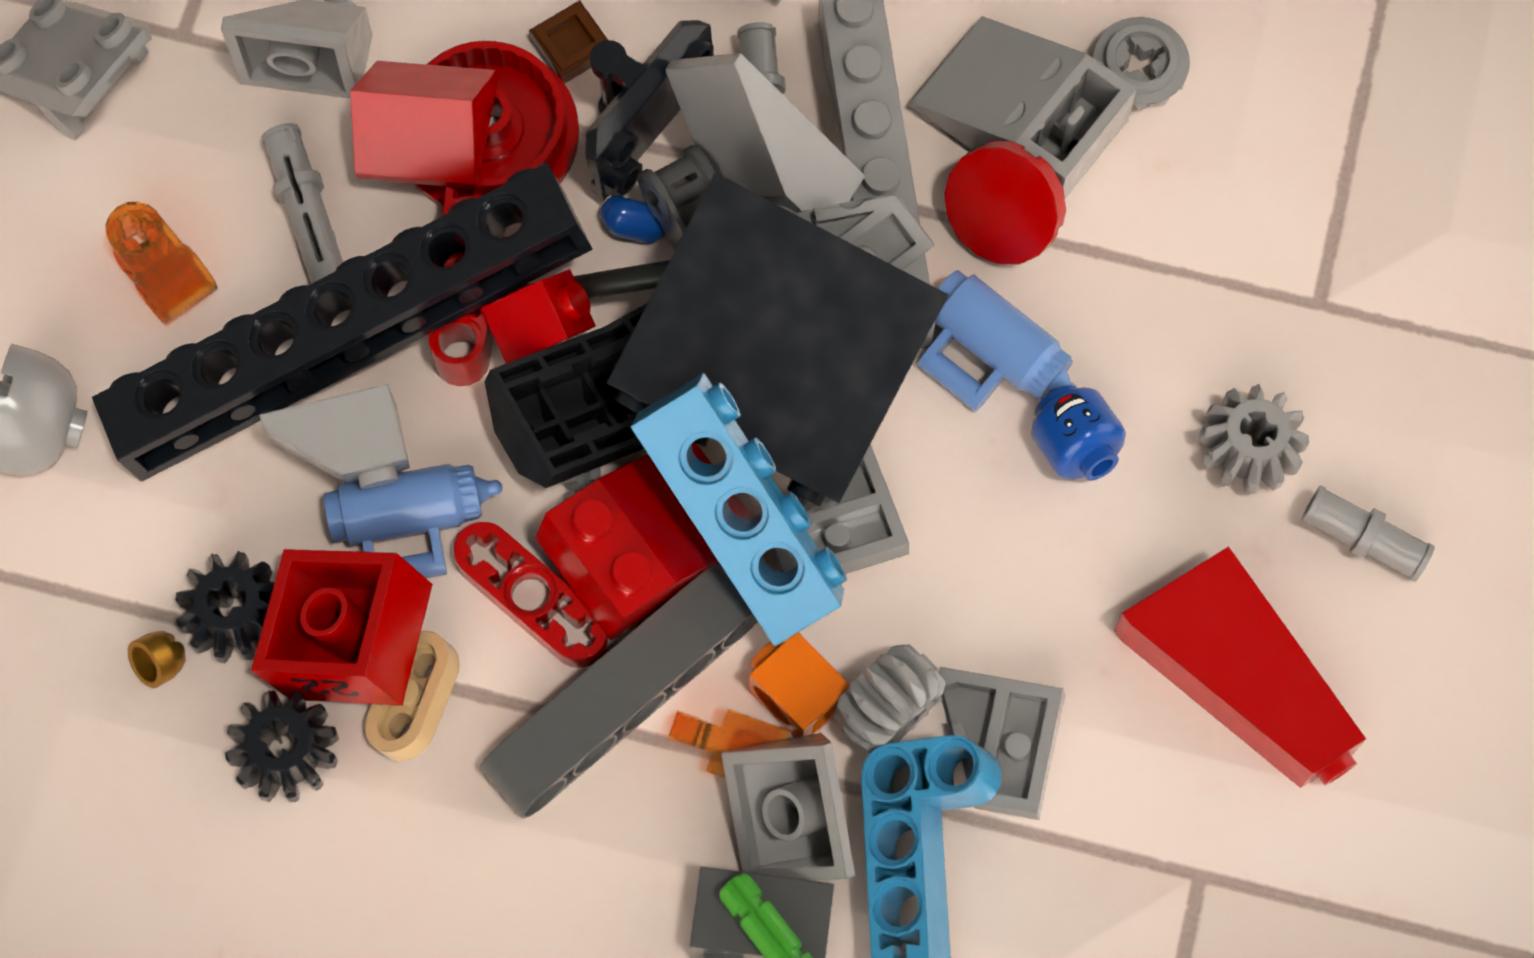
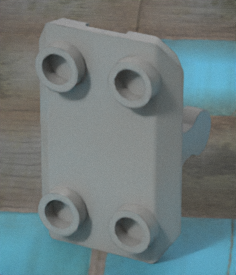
[0,0,152,140]

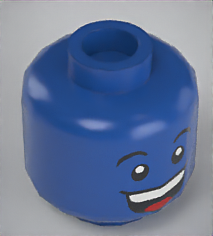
[1031,385,1126,481]

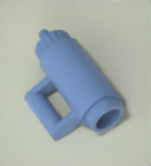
[917,270,1077,412]
[323,464,503,578]

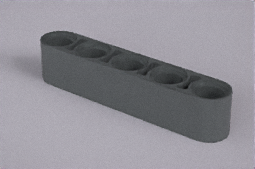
[480,563,758,819]

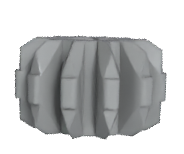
[1198,384,1309,495]
[834,644,946,754]

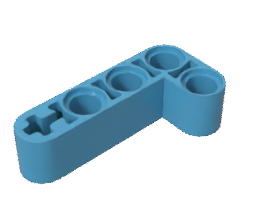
[861,735,1002,958]

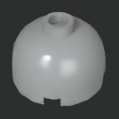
[0,343,88,476]

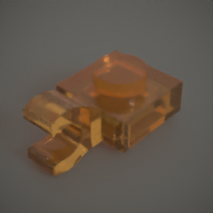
[669,708,790,778]

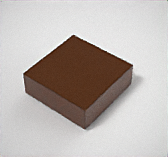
[529,0,608,83]

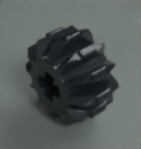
[175,551,275,663]
[225,690,339,802]

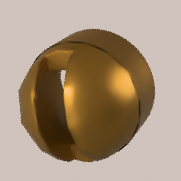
[128,631,186,688]

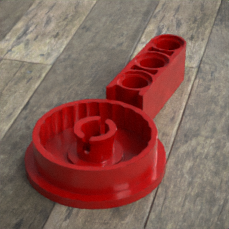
[413,41,579,387]

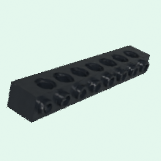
[92,162,593,481]

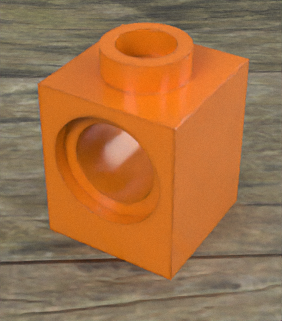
[749,632,850,738]

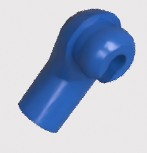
[600,187,677,244]

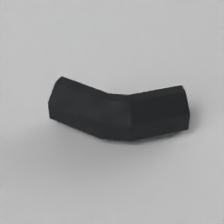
[484,301,649,488]

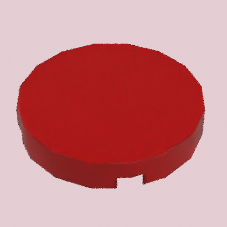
[944,141,1066,264]

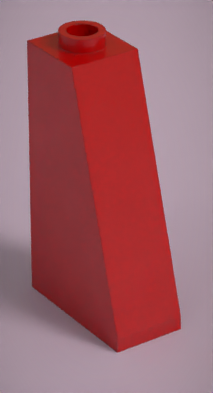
[1114,546,1366,788]

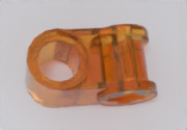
[105,201,218,326]

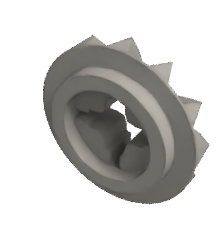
[1093,17,1190,110]

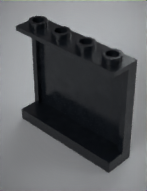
[607,173,949,507]

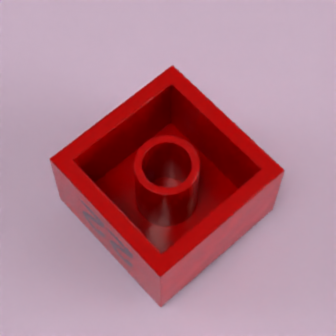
[251,549,433,706]

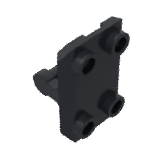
[586,20,714,201]

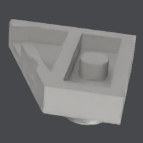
[772,444,909,574]
[939,667,1065,820]

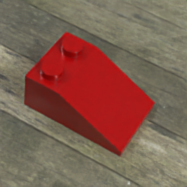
[535,442,753,640]

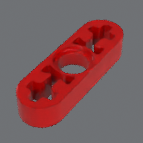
[454,522,608,668]

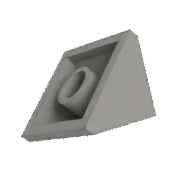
[721,733,855,880]

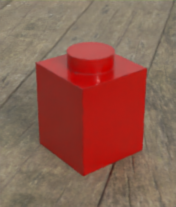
[481,269,596,363]

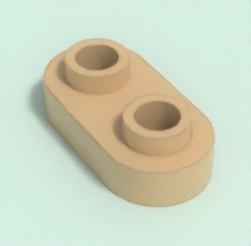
[365,630,460,761]

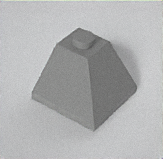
[221,0,372,99]
[260,384,410,489]

